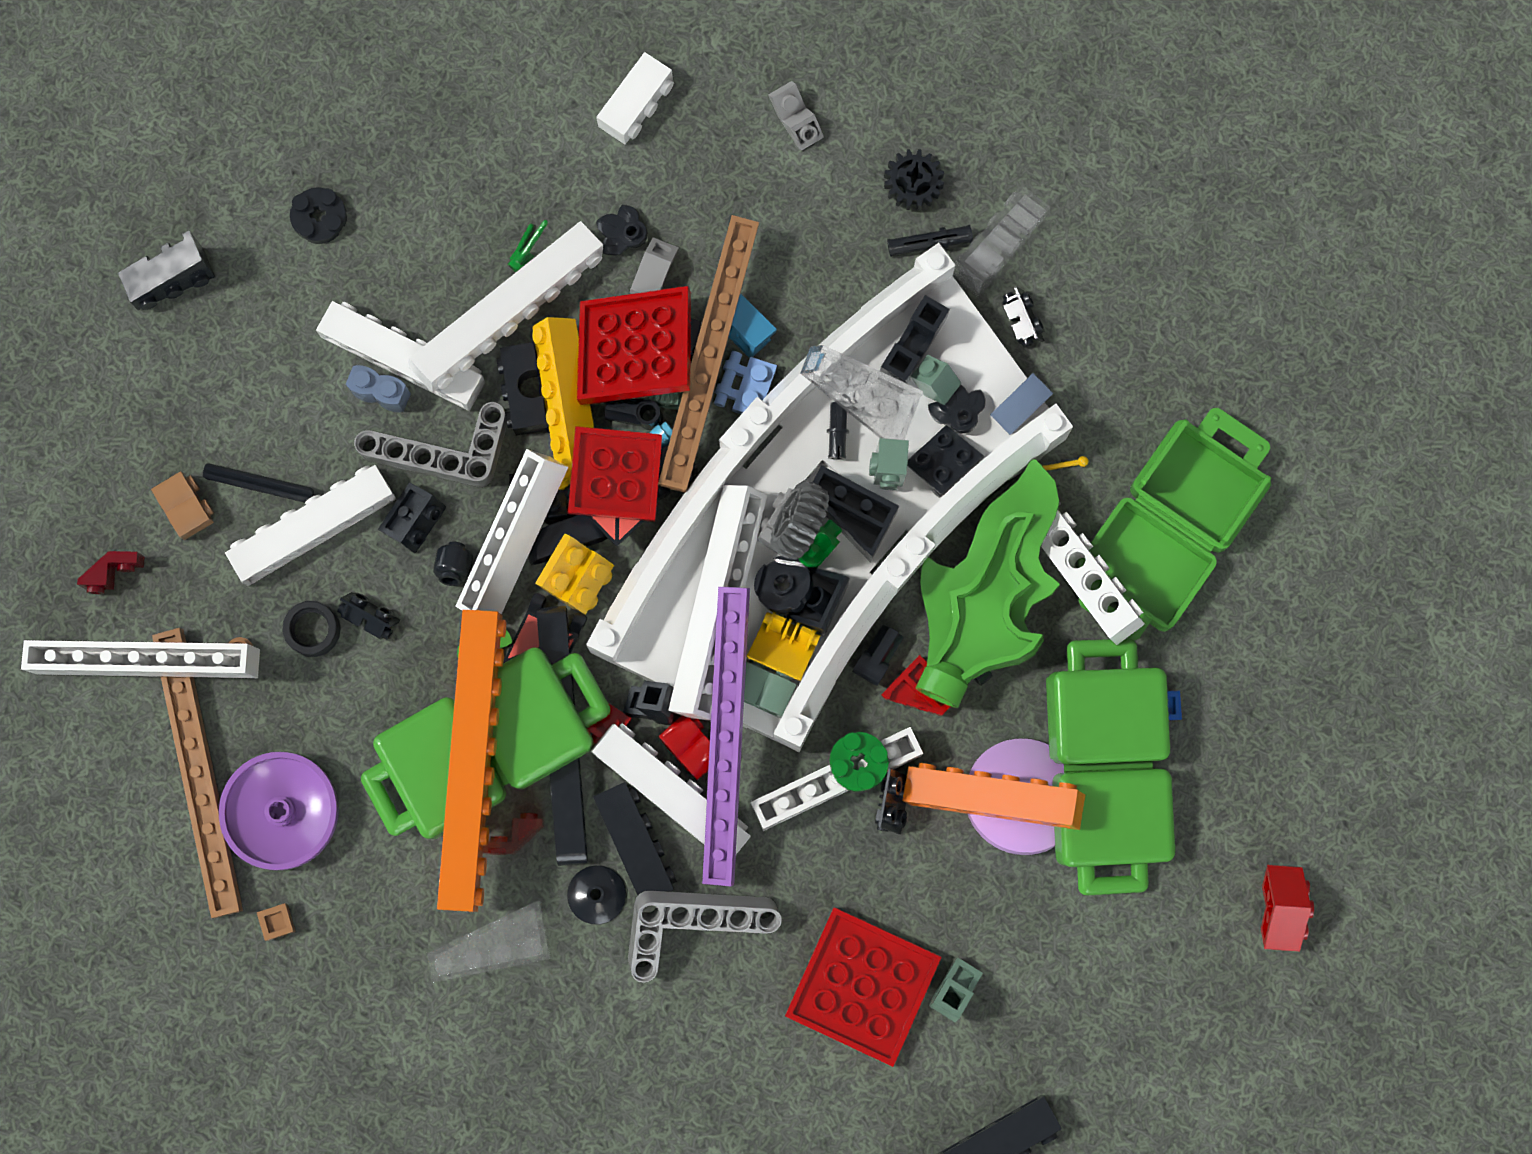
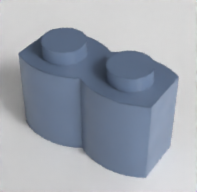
[346,365,411,412]

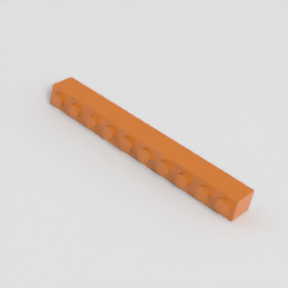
[437,609,506,912]

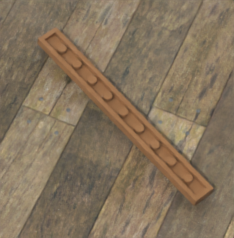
[658,215,759,492]
[152,628,243,918]

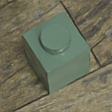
[911,355,961,405]

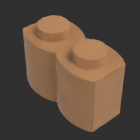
[151,471,214,540]

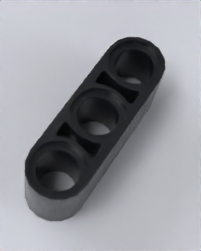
[528,515,608,565]

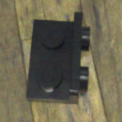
[378,482,446,553]

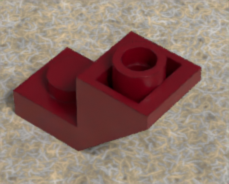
[77,551,145,594]

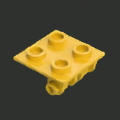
[747,611,821,681]

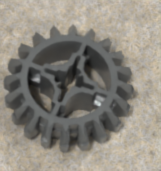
[770,480,829,560]

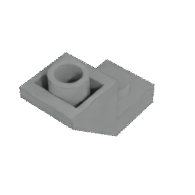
[768,81,824,151]
[629,238,679,294]

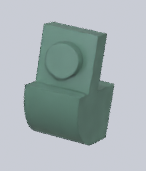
[929,957,983,1022]

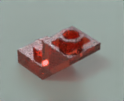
[483,813,545,855]

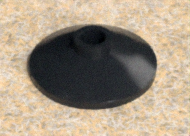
[567,865,626,925]

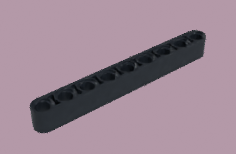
[537,606,588,866]

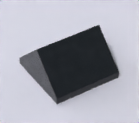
[784,567,850,637]

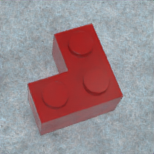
[1261,865,1314,952]

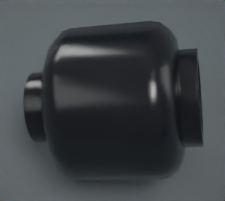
[433,541,473,586]

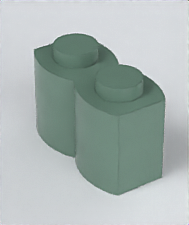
[744,659,796,718]

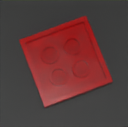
[568,426,662,522]

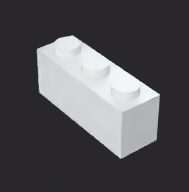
[597,52,674,145]

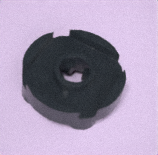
[290,187,347,244]
[754,556,813,614]

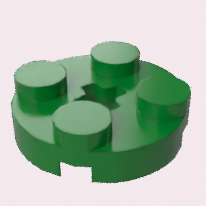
[829,732,889,792]

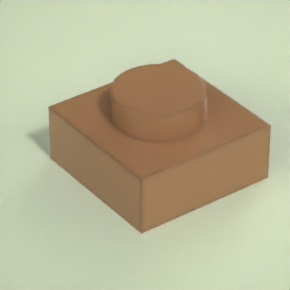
[257,903,296,941]

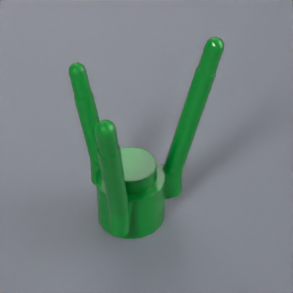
[507,220,548,272]

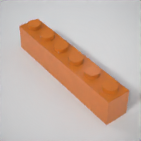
[902,763,1085,830]

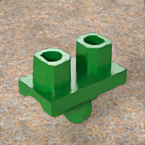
[798,519,842,568]

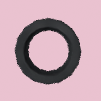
[282,601,341,657]

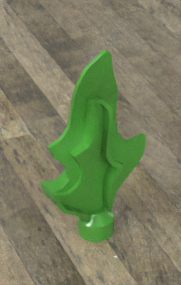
[916,460,1060,708]

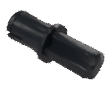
[826,401,849,460]

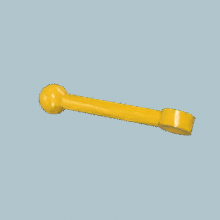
[1042,456,1089,471]

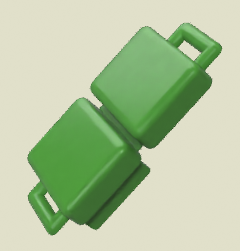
[1075,408,1272,641]
[1046,639,1175,895]
[361,647,610,839]

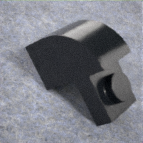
[623,680,675,725]

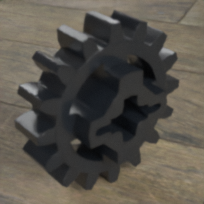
[884,149,944,210]

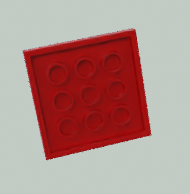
[577,286,691,405]
[785,907,941,1067]

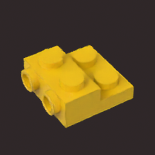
[535,534,614,615]

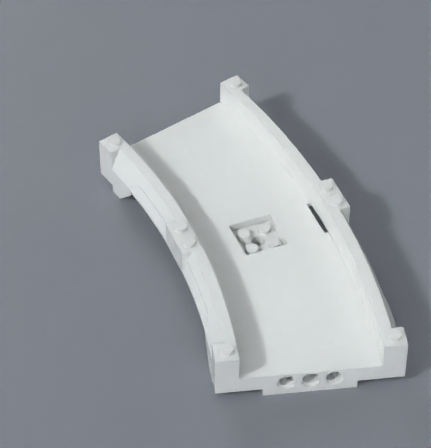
[587,243,1073,752]

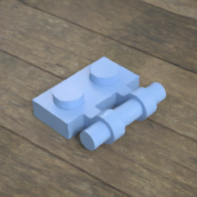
[714,351,777,414]

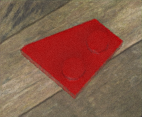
[881,655,950,716]

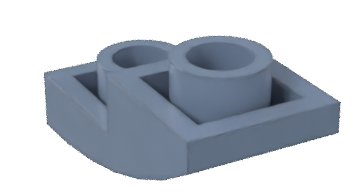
[990,373,1053,435]

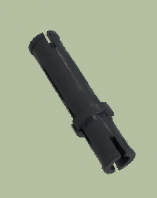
[887,225,973,257]

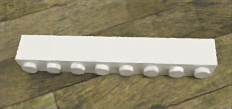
[409,221,603,393]
[668,485,767,720]
[21,640,260,678]

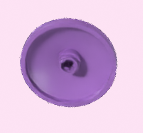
[219,752,339,870]

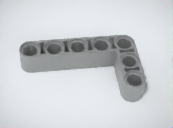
[354,402,507,487]
[628,891,782,983]

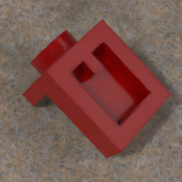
[587,703,632,744]

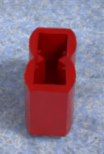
[658,715,710,781]

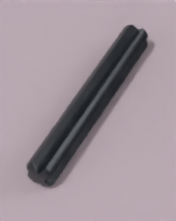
[202,463,314,503]

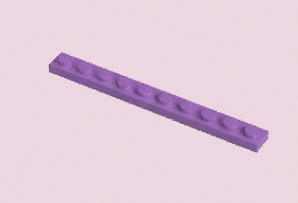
[702,587,750,886]

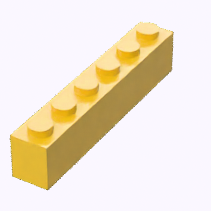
[532,317,594,490]

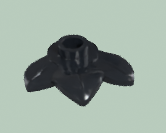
[596,205,648,256]
[928,385,986,434]

